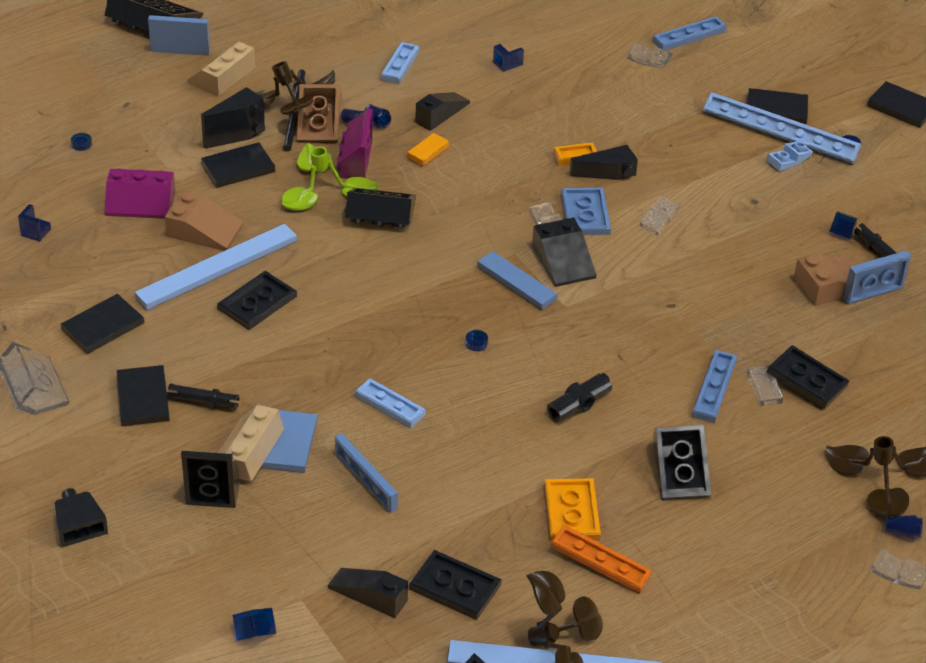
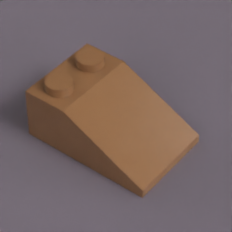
[297,84,342,142]
[165,191,244,251]
[794,253,855,306]

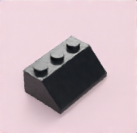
[345,187,416,228]

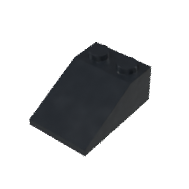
[201,87,265,149]
[532,217,596,287]
[653,425,711,499]
[181,451,239,508]

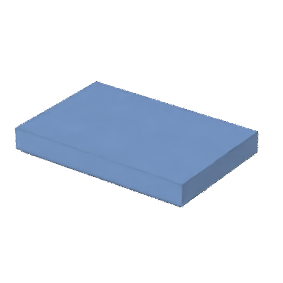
[148,15,210,56]
[561,187,611,235]
[843,250,911,304]
[260,410,318,473]

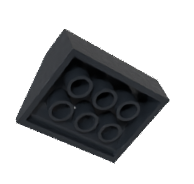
[104,0,203,34]

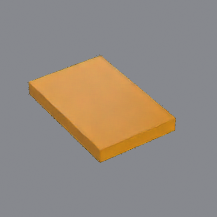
[544,478,601,541]

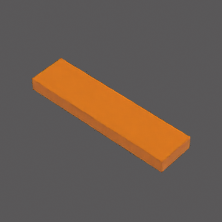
[551,524,653,594]

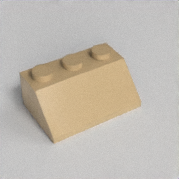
[187,42,256,96]
[218,405,284,481]

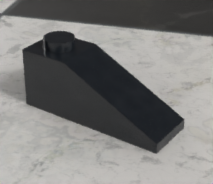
[415,92,470,131]
[569,145,638,180]
[328,568,408,618]

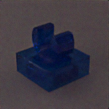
[830,211,858,239]

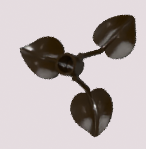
[260,61,335,115]
[826,436,926,517]
[526,571,603,663]

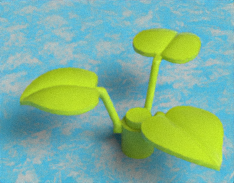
[282,143,379,210]

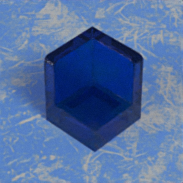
[493,44,524,72]
[18,204,51,242]
[232,608,276,641]

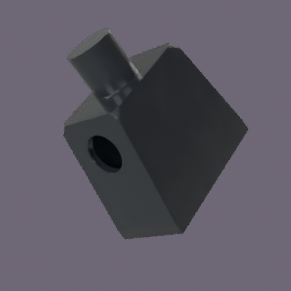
[54,488,108,547]

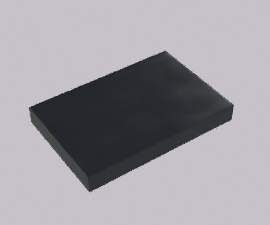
[867,81,926,128]
[747,88,808,124]
[201,142,275,188]
[217,271,297,330]
[61,294,144,354]
[766,345,850,409]
[117,365,170,426]
[409,550,502,620]

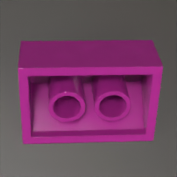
[337,108,373,179]
[105,168,175,219]

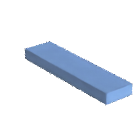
[652,16,727,52]
[477,251,557,310]
[692,350,738,423]
[335,433,398,513]

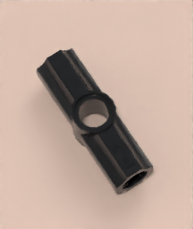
[547,373,613,422]

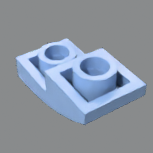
[766,141,813,171]

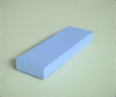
[381,42,419,84]
[355,378,426,428]

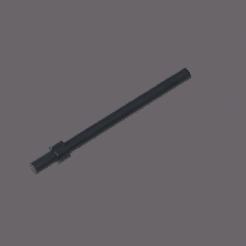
[283,69,306,151]

